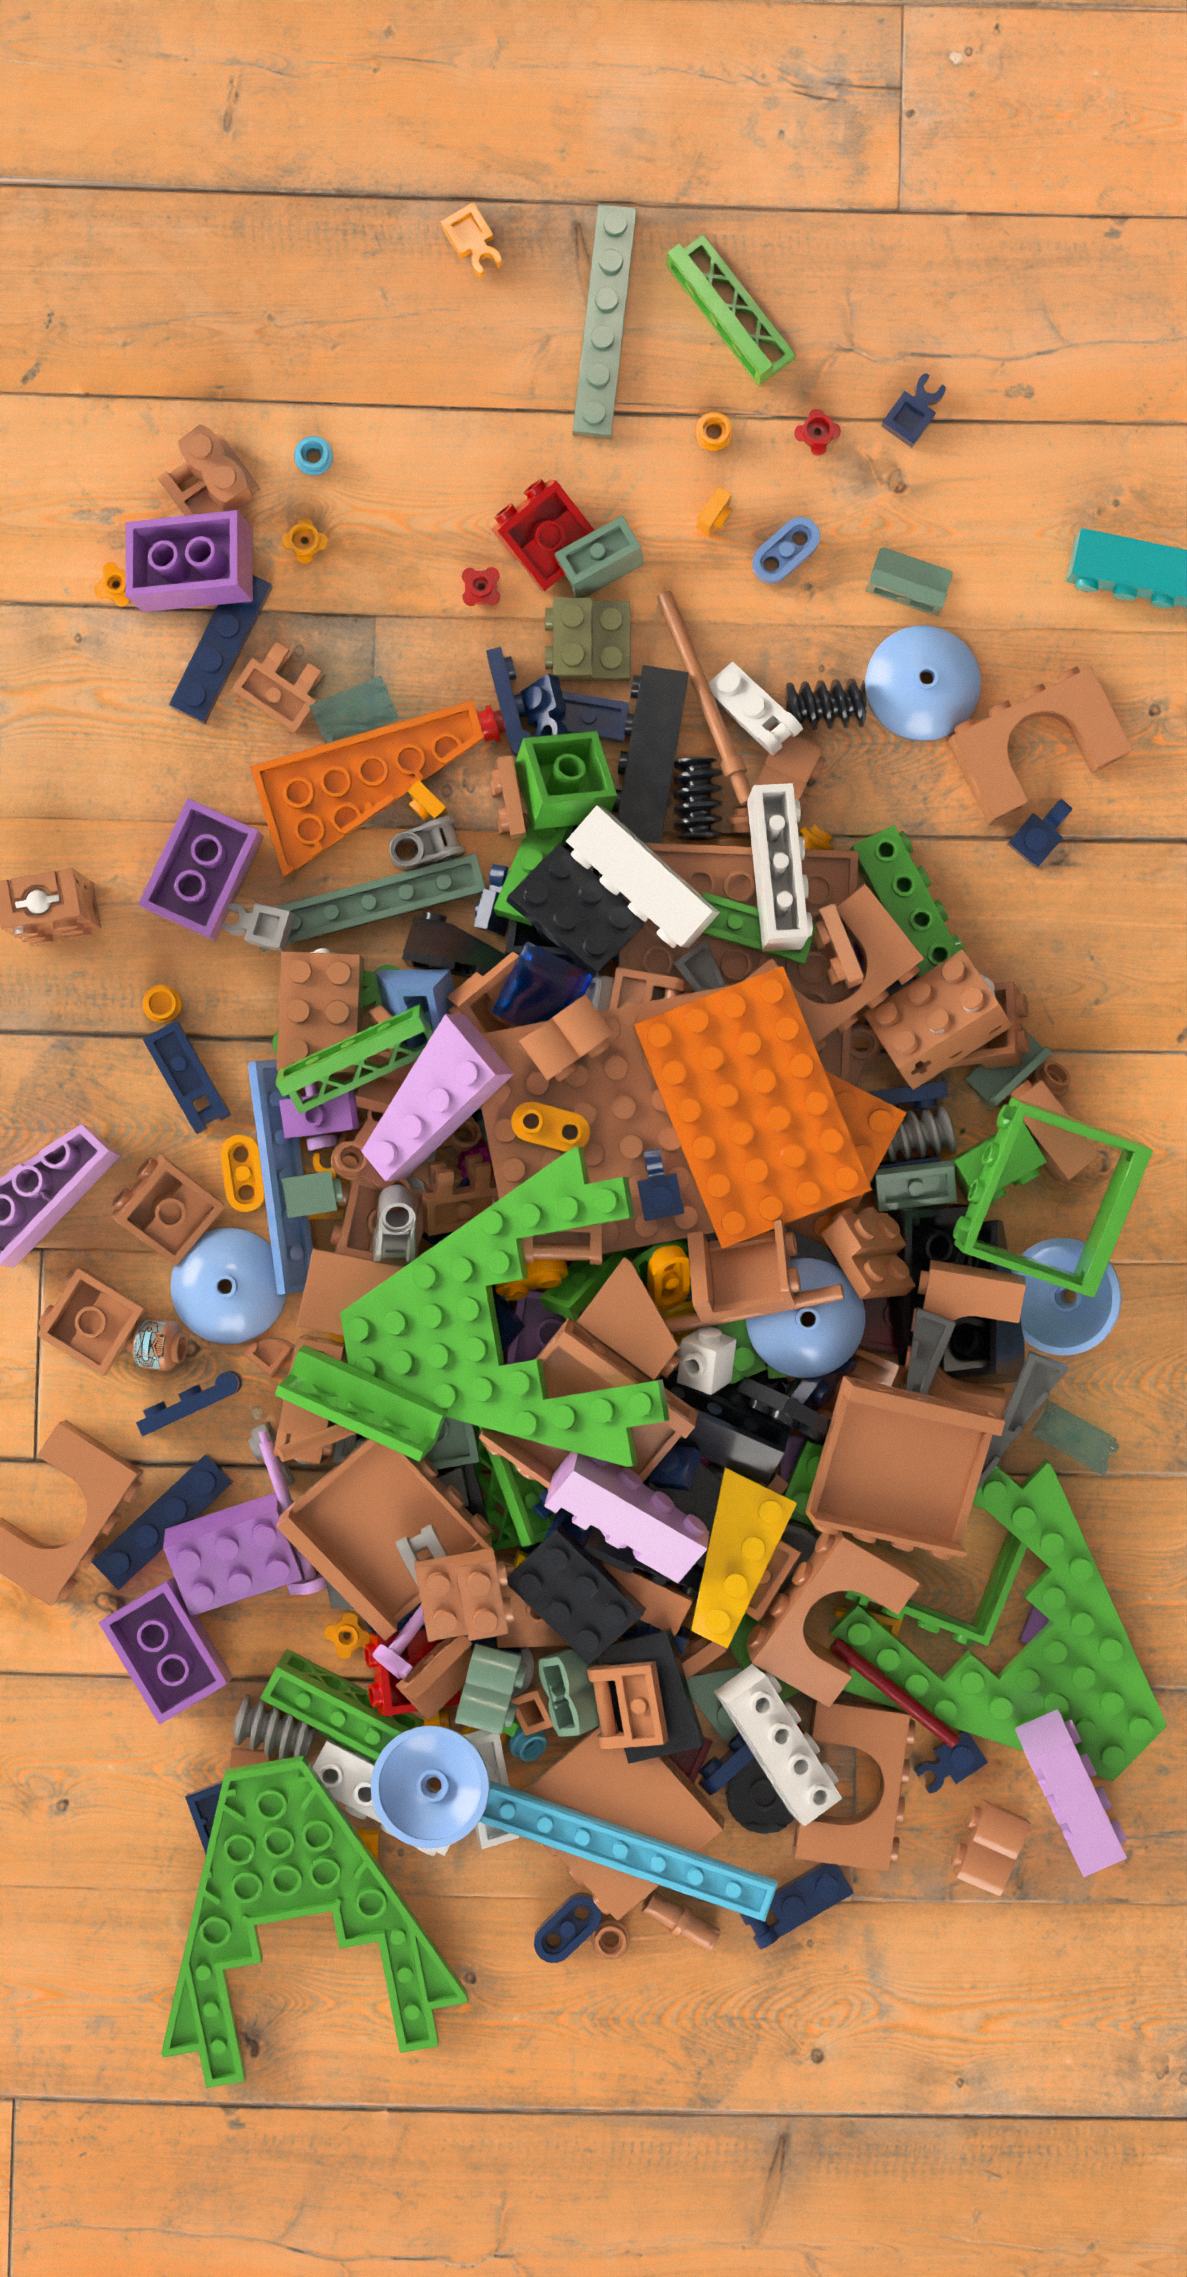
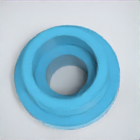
[294,436,333,476]
[509,1727,547,1762]

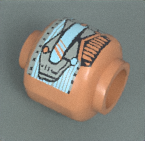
[127,1318,188,1371]

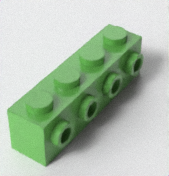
[849,825,966,979]

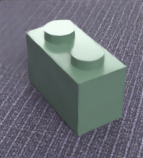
[282,1171,343,1218]

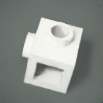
[677,1327,736,1395]

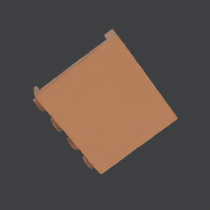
[479,1317,698,1526]
[805,1376,1005,1560]
[276,1438,492,1641]
[519,1720,725,1921]

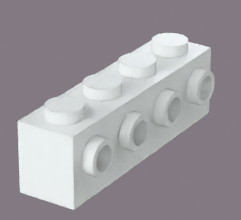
[747,783,813,952]
[566,805,720,948]
[714,1664,842,1827]
[313,1738,451,1856]

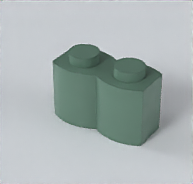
[455,1643,528,1735]
[539,1646,600,1737]

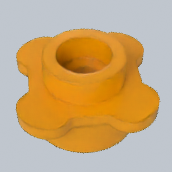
[282,518,328,565]
[94,562,130,607]
[324,1612,370,1659]

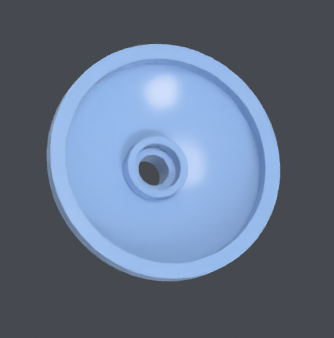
[865,625,981,741]
[171,1228,287,1344]
[1011,1238,1122,1355]
[745,1258,865,1378]
[371,1726,490,1849]

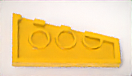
[691,1468,797,1649]

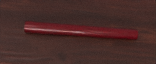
[829,1637,961,1748]

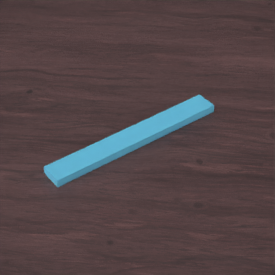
[479,1780,778,1922]

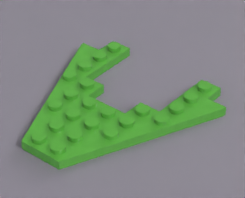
[340,1147,670,1467]
[830,1459,1167,1781]
[161,1755,468,2088]

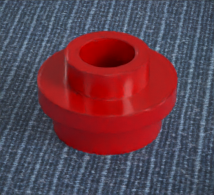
[477,704,506,743]

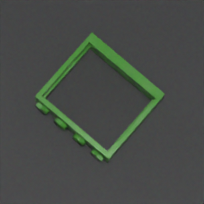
[953,1096,1153,1298]
[845,1499,1027,1647]

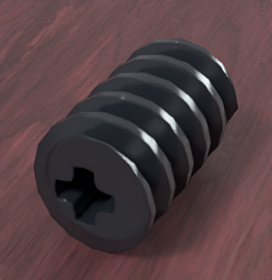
[785,678,867,731]
[673,757,723,841]

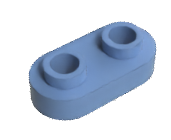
[752,517,820,584]

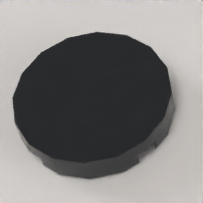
[725,1757,795,1834]

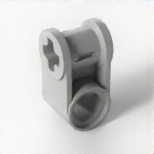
[389,815,466,872]
[373,1185,416,1263]

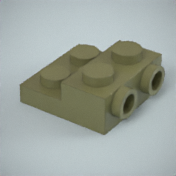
[545,598,631,681]

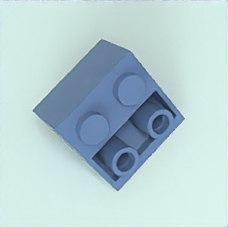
[376,969,454,1048]

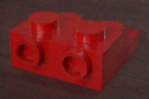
[491,478,595,592]
[364,1628,461,1716]

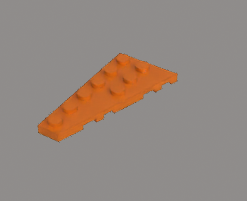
[250,700,485,879]

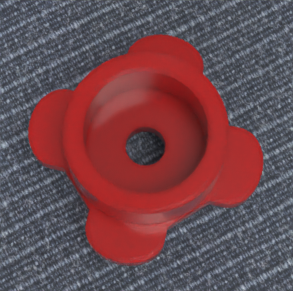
[794,409,841,456]
[462,567,500,606]

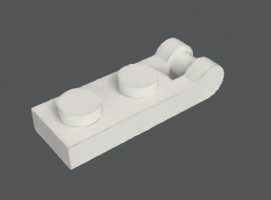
[708,661,803,755]

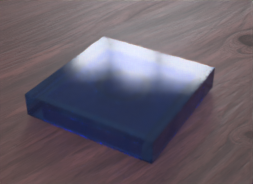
[491,941,594,1026]

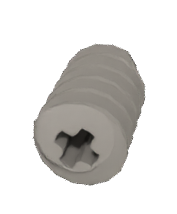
[886,1106,956,1163]
[232,1694,317,1760]

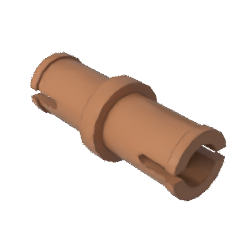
[641,1890,721,1952]

